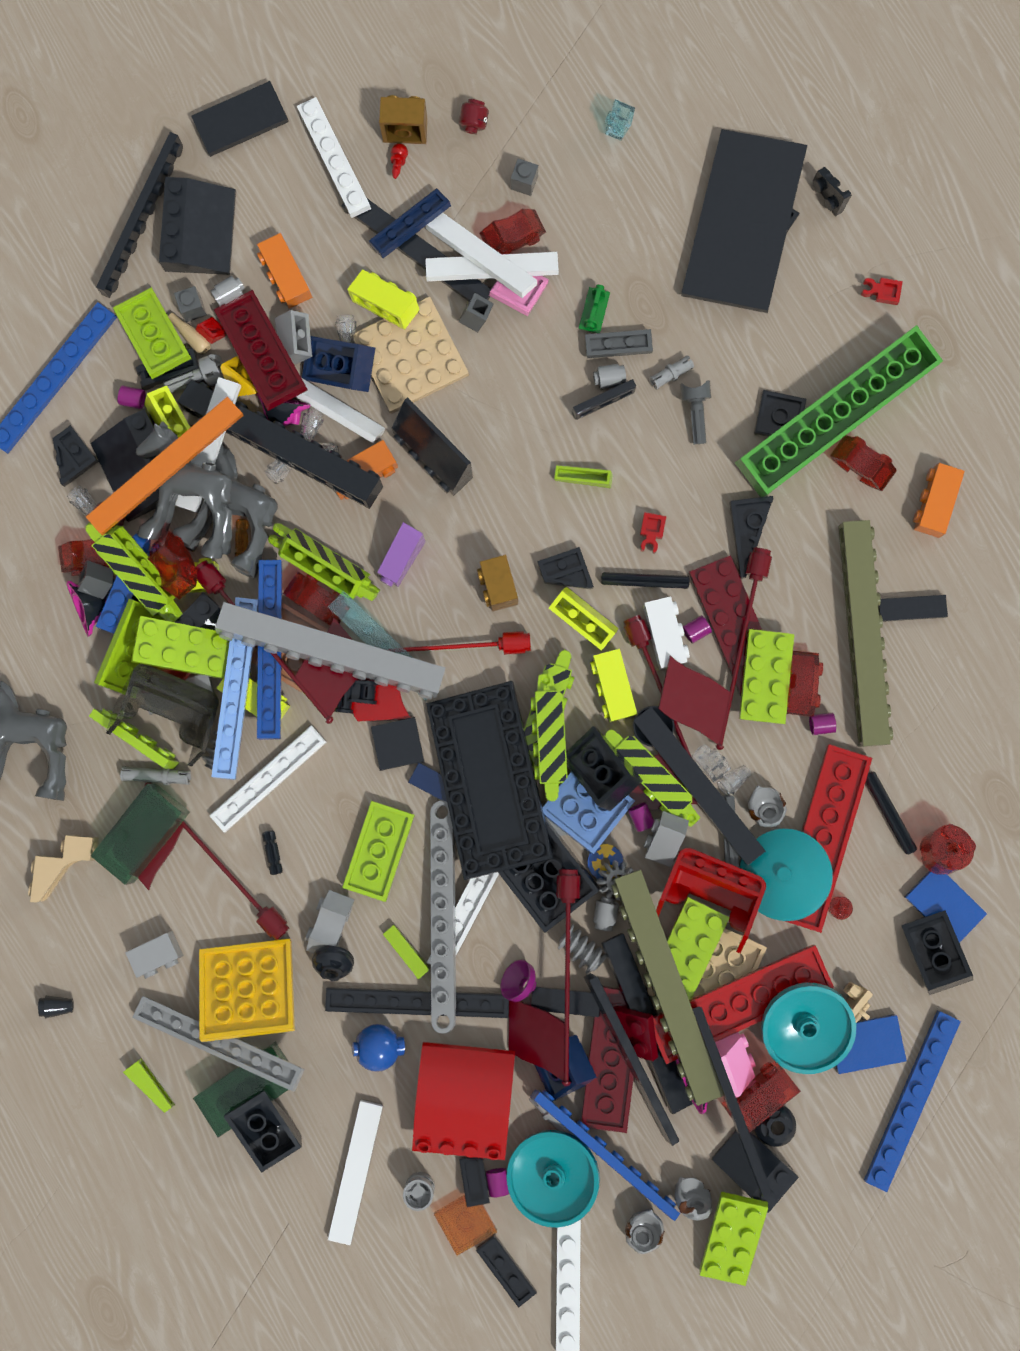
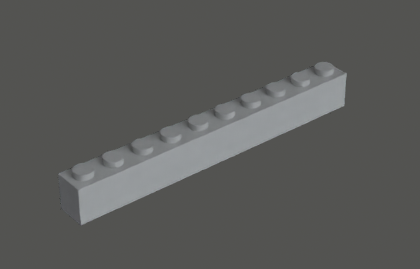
[215,602,445,699]

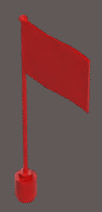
[352,631,531,722]

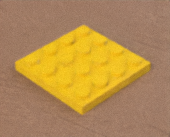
[199,939,295,1042]

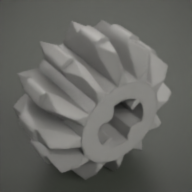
[597,860,633,900]

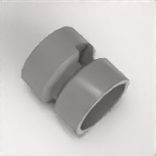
[403,1172,435,1211]

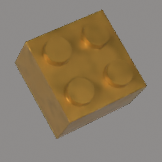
[379,95,428,144]
[477,555,518,612]

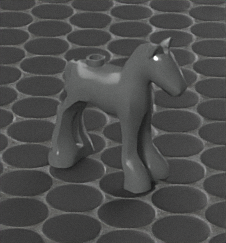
[136,422,232,559]
[170,444,278,579]
[0,681,67,801]

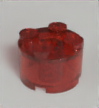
[920,824,976,875]

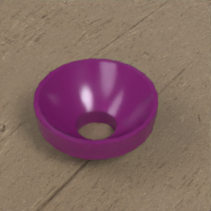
[500,960,536,1002]

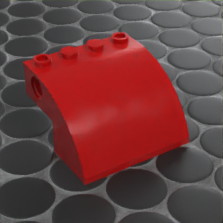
[412,1042,515,1160]

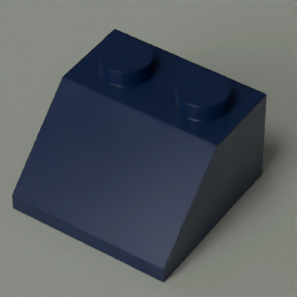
[535,1035,597,1102]

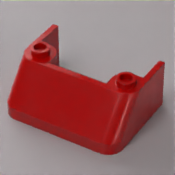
[656,848,766,954]

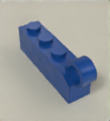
[96,533,158,634]

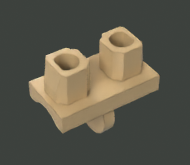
[843,982,873,1023]

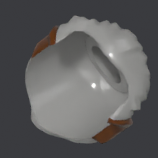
[748,786,787,827]
[675,1177,712,1221]
[625,1209,665,1254]

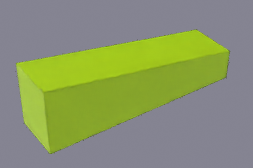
[554,465,613,488]
[383,924,430,979]
[123,1058,175,1113]

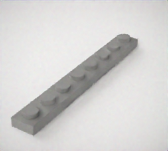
[132,996,305,1092]

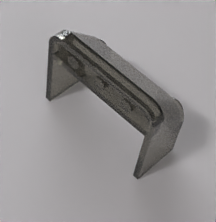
[106,664,219,767]

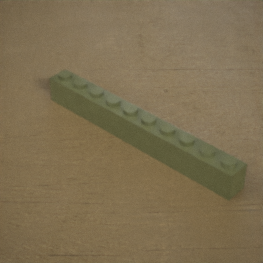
[838,520,893,747]
[611,870,724,1106]

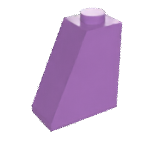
[377,522,426,587]

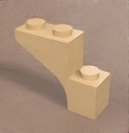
[28,835,99,902]

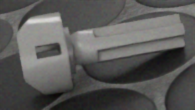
[163,354,224,393]

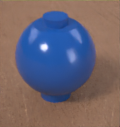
[352,1024,405,1072]

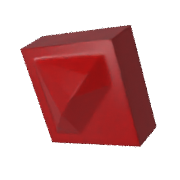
[195,317,227,344]

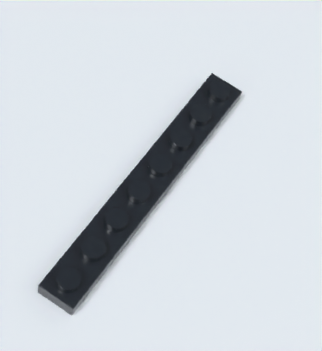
[96,132,183,298]

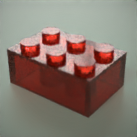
[721,1061,801,1133]

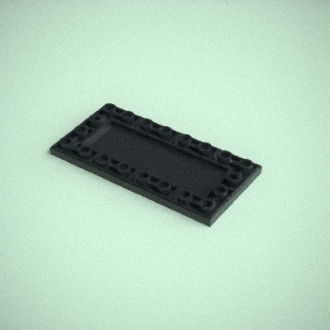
[681,129,808,313]
[426,681,554,880]

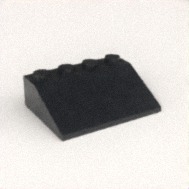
[159,177,236,275]
[392,397,473,496]
[90,409,178,522]
[498,816,600,933]

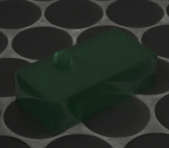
[91,784,190,885]
[193,1041,289,1138]

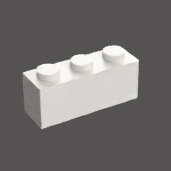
[643,596,690,670]

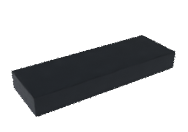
[572,379,636,420]
[878,595,948,622]
[531,986,600,1017]
[476,1234,537,1308]

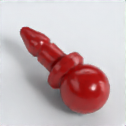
[390,143,408,179]

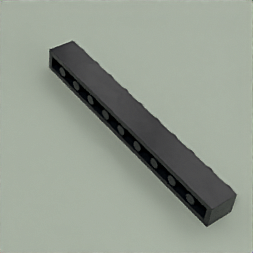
[177,380,383,509]

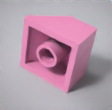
[715,1032,756,1097]

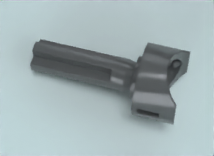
[680,380,711,445]

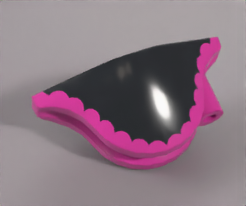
[256,393,311,426]
[66,581,107,637]

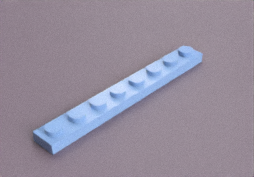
[211,597,258,780]

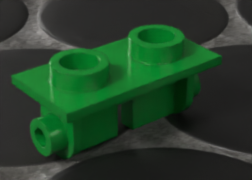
[578,284,610,333]

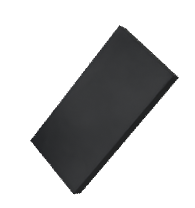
[191,81,289,157]

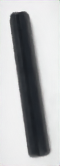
[601,572,690,589]
[866,771,917,855]

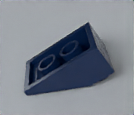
[302,336,376,392]

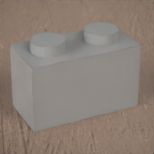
[275,310,312,364]
[644,811,689,867]
[125,931,184,979]

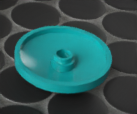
[740,829,833,921]
[761,983,856,1074]
[507,1130,600,1228]

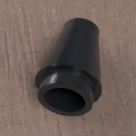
[38,995,74,1019]

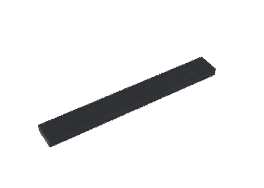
[341,198,491,301]
[633,707,766,865]
[601,933,693,1114]
[584,973,679,1146]
[325,987,509,1018]
[692,1006,772,1197]

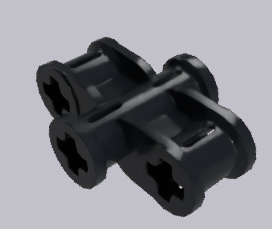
[334,680,378,714]

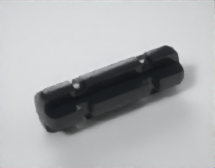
[262,830,283,875]

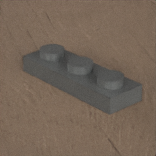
[585,329,653,359]

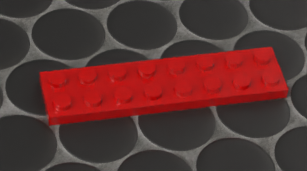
[785,744,873,933]
[653,944,834,1064]

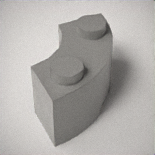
[305,890,355,953]

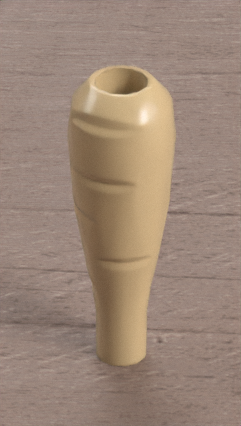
[168,313,211,354]

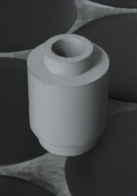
[211,276,245,306]
[593,364,626,389]
[593,896,619,931]

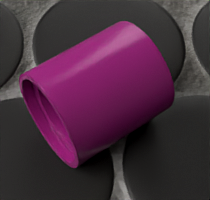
[117,385,146,410]
[683,615,712,644]
[809,712,836,735]
[628,802,654,832]
[486,1168,509,1198]

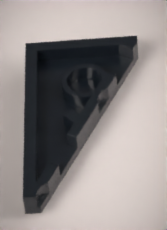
[729,496,773,579]

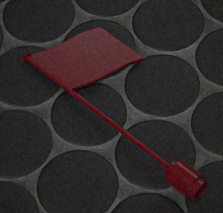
[658,547,772,750]
[193,560,358,724]
[623,615,698,810]
[113,782,290,940]
[508,869,580,1086]

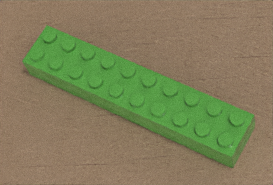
[735,325,943,497]

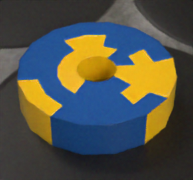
[587,844,623,879]

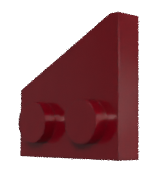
[614,1006,658,1061]

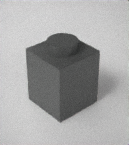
[511,158,539,196]
[174,286,207,322]
[459,293,494,333]
[77,560,115,599]

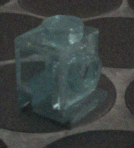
[605,99,635,141]

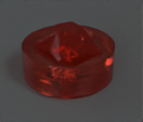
[829,896,853,920]

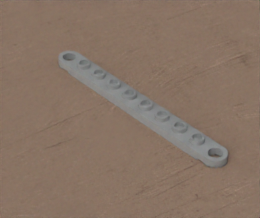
[430,801,456,1034]

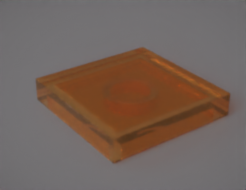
[434,1195,497,1256]

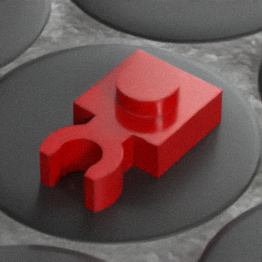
[861,278,903,305]
[640,512,666,554]

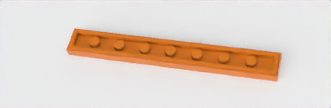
[86,397,244,536]

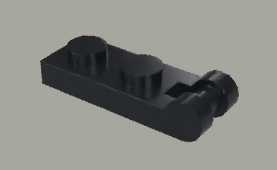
[135,348,200,390]

